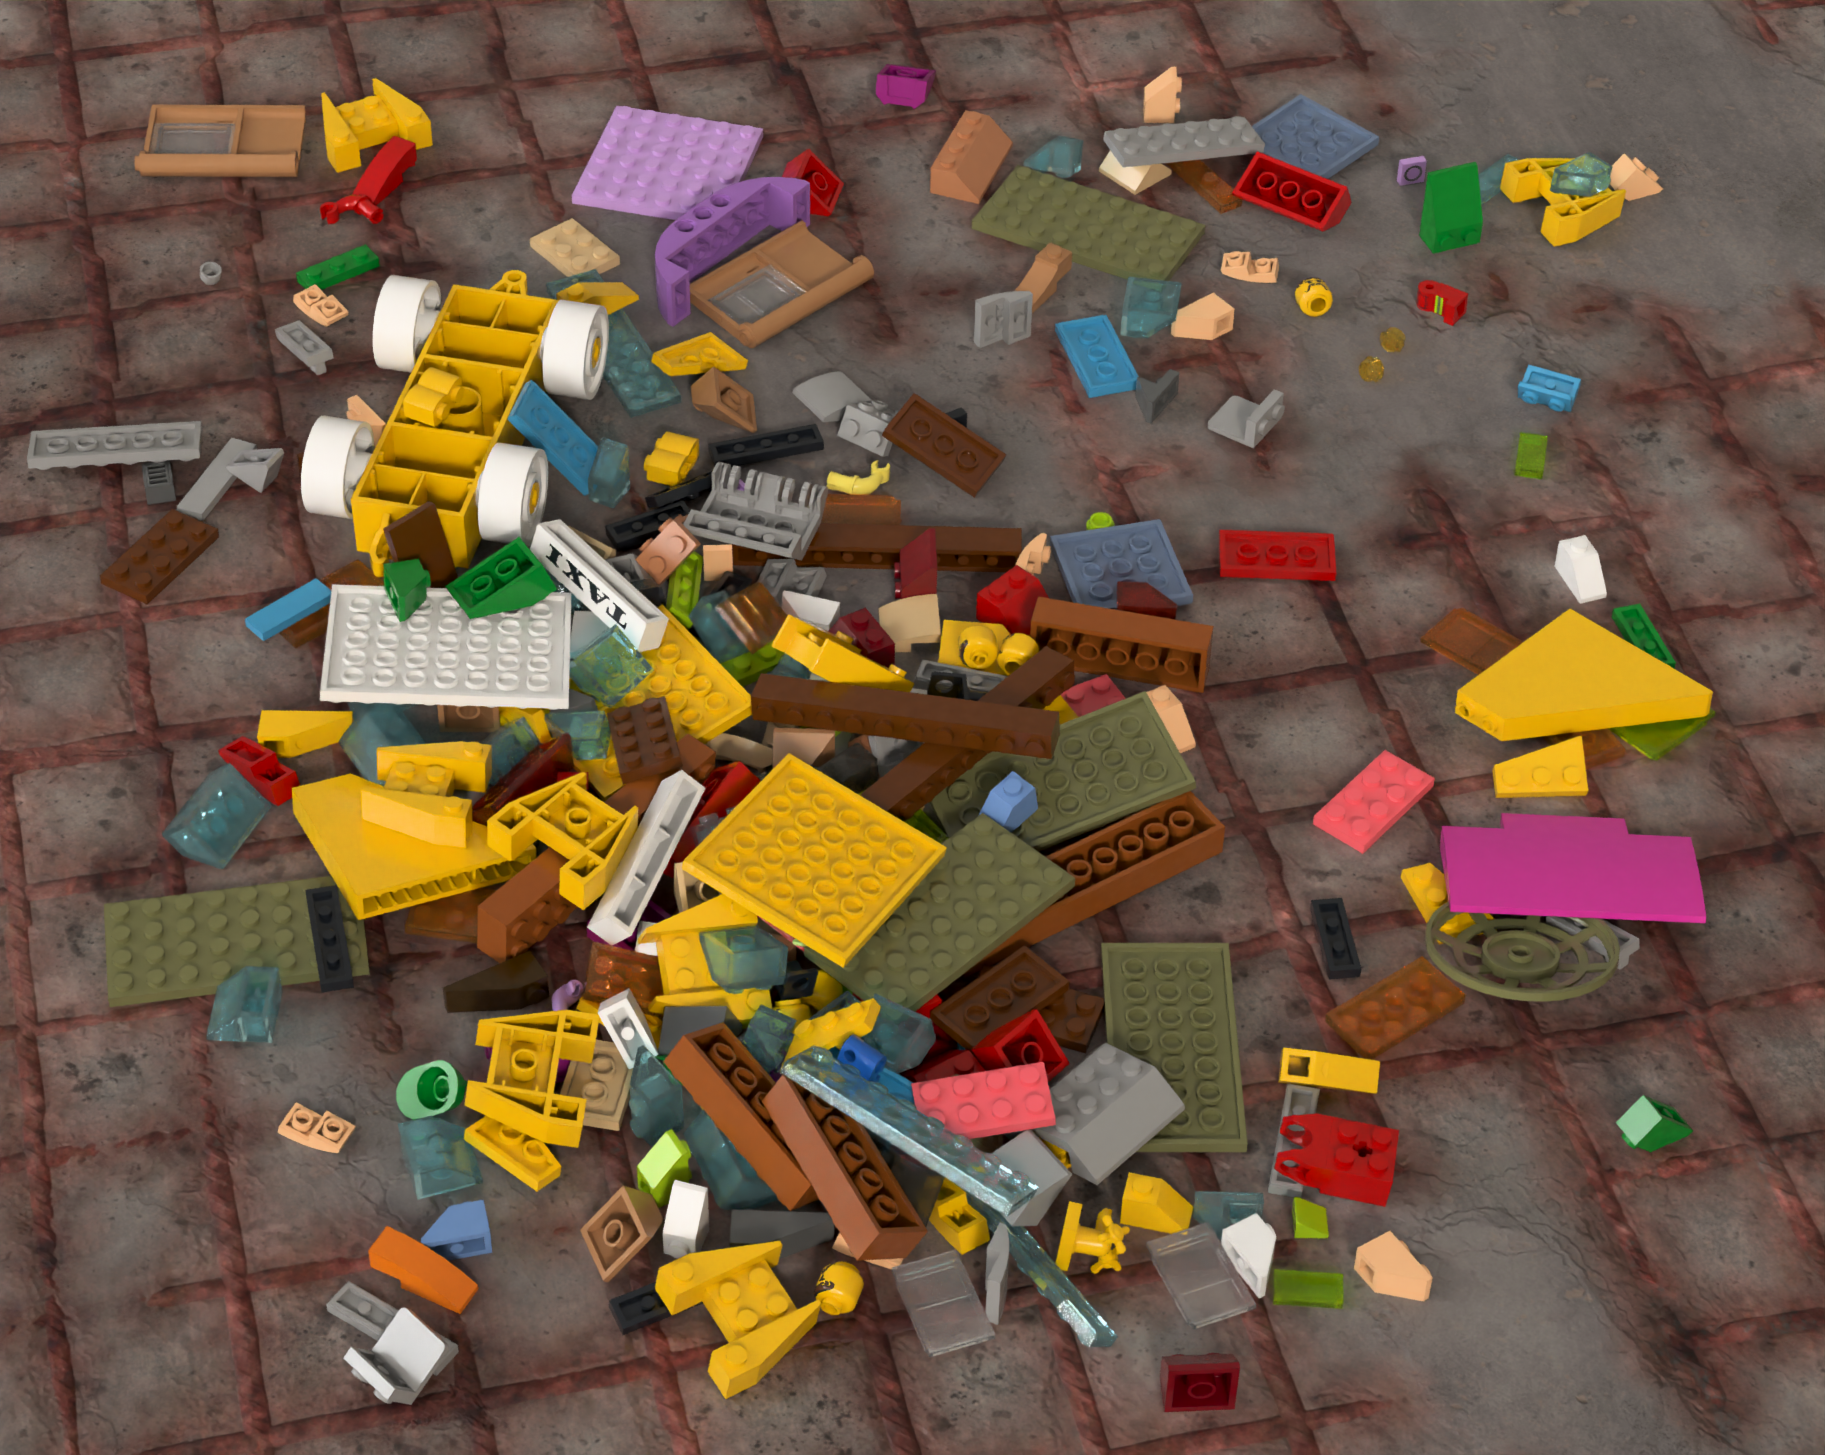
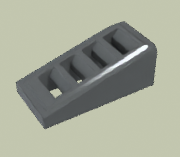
[141,460,176,505]

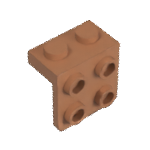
[635,514,701,585]

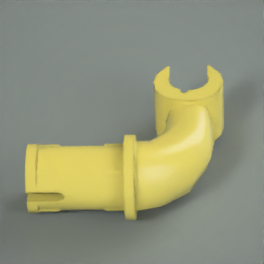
[827,460,890,498]

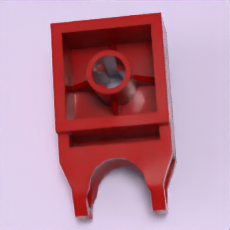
[1274,1113,1399,1207]

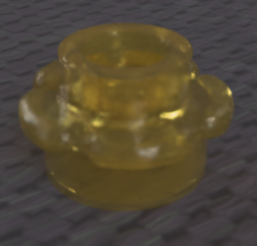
[1379,327,1406,352]
[1359,356,1384,382]

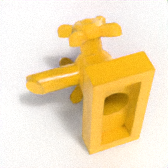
[1054,1201,1130,1274]

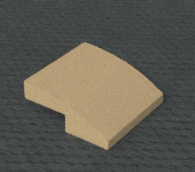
[878,594,941,653]

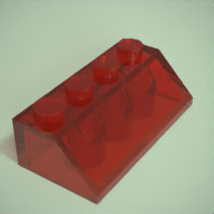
[472,732,574,826]

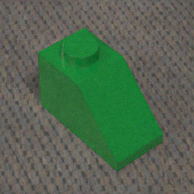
[384,559,431,622]
[1616,1095,1693,1152]

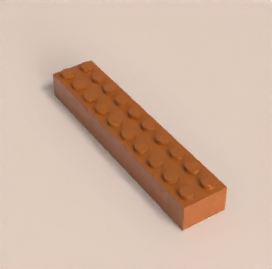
[477,734,716,963]
[962,791,1225,978]

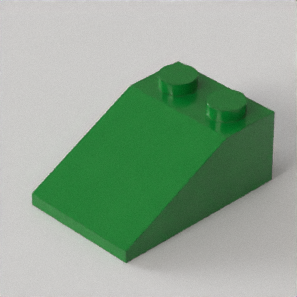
[1419,162,1483,254]
[445,537,557,619]

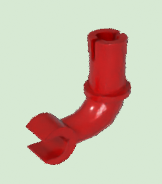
[320,195,384,224]

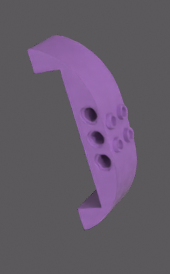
[655,177,810,327]

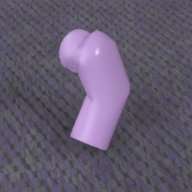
[551,980,584,1011]

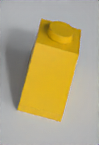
[1120,1172,1193,1237]

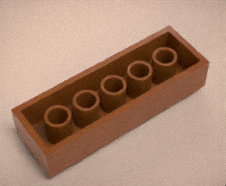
[1030,597,1214,693]
[663,1022,819,1211]
[762,1074,928,1261]

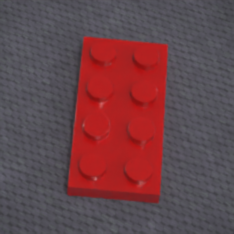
[1219,530,1336,581]

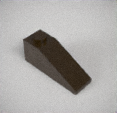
[443,951,549,1013]

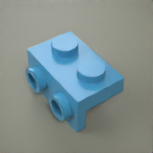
[1518,364,1581,412]

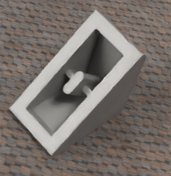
[226,448,284,493]

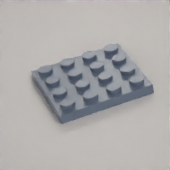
[1252,94,1379,179]
[1050,519,1193,613]

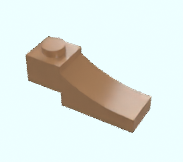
[1015,243,1072,314]

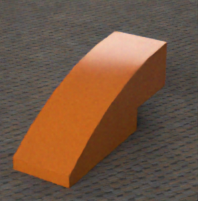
[368,1226,479,1314]

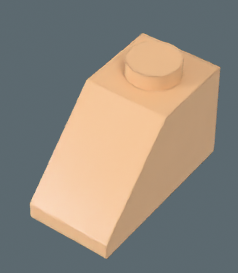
[1146,685,1196,753]

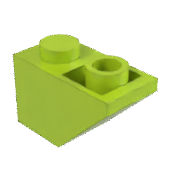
[637,1129,692,1208]

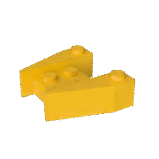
[321,78,433,173]
[1500,158,1626,247]
[771,614,915,692]
[361,741,492,849]
[487,772,638,910]
[638,894,772,1029]
[465,1010,599,1148]
[655,1241,822,1399]

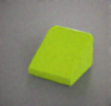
[1292,1197,1329,1238]

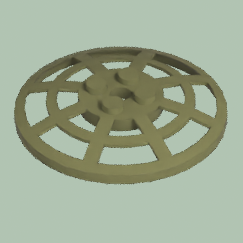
[1425,902,1620,1002]

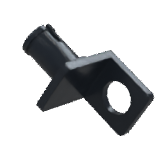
[927,671,988,701]
[768,960,818,1004]

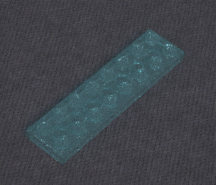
[546,269,681,418]
[780,1045,1038,1217]

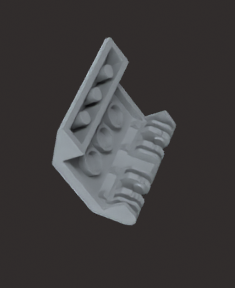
[683,462,828,561]
[1005,1043,1185,1185]

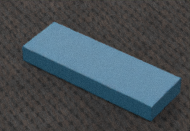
[245,578,331,641]

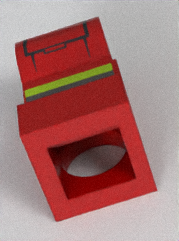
[1416,280,1468,326]

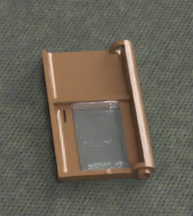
[135,105,306,177]
[690,220,874,348]

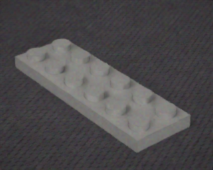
[1103,116,1265,167]
[27,421,203,470]

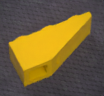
[257,710,355,758]
[1278,1048,1380,1094]

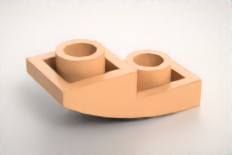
[1221,251,1279,283]
[293,284,349,327]
[1015,533,1051,575]
[278,1102,356,1153]

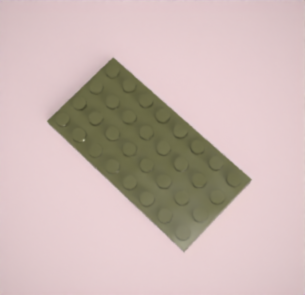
[972,165,1205,291]
[929,691,1196,852]
[804,813,1075,1025]
[104,876,370,1007]
[1101,943,1248,1152]

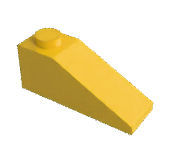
[556,282,639,315]

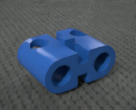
[832,1034,887,1101]

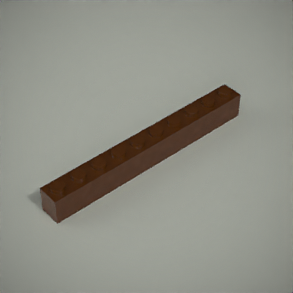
[732,523,1022,572]
[860,646,1075,821]
[751,673,1060,759]

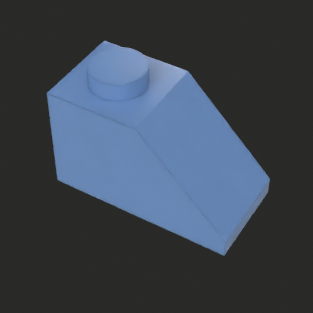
[978,771,1038,833]
[421,1200,492,1261]

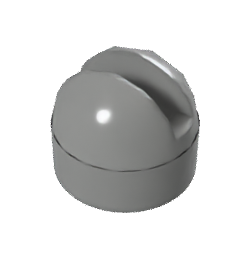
[200,262,221,286]

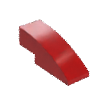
[352,136,417,206]
[218,736,300,806]

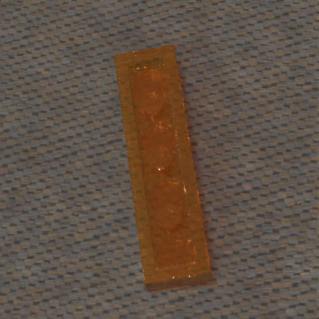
[1165,159,1243,214]

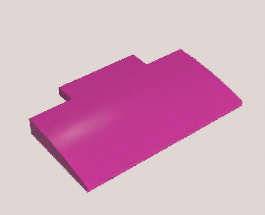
[1440,813,1706,923]

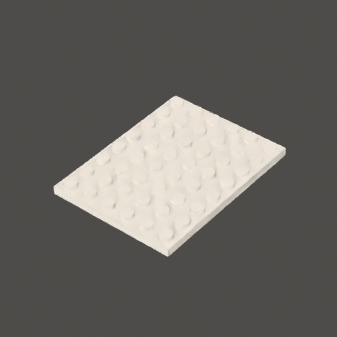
[320,584,572,710]

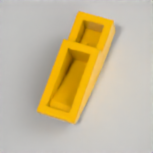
[902,1163,990,1255]

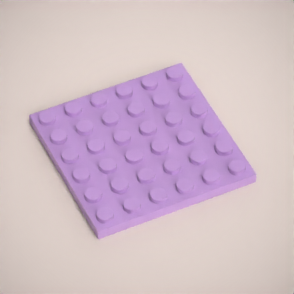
[572,106,763,220]

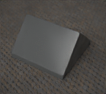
[658,1006,743,1055]

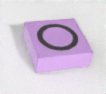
[1397,156,1427,186]

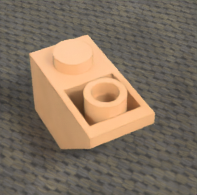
[1143,67,1182,123]
[1602,154,1663,201]
[1171,293,1235,340]
[1354,1231,1432,1301]

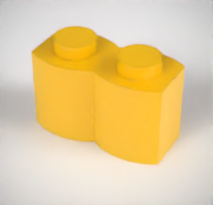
[403,367,464,427]
[644,431,699,486]

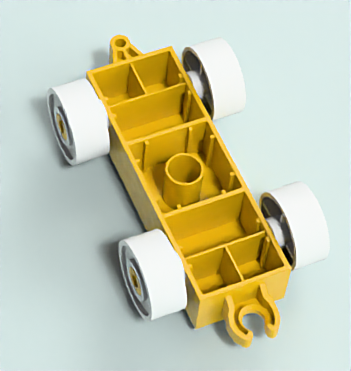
[301,270,609,577]

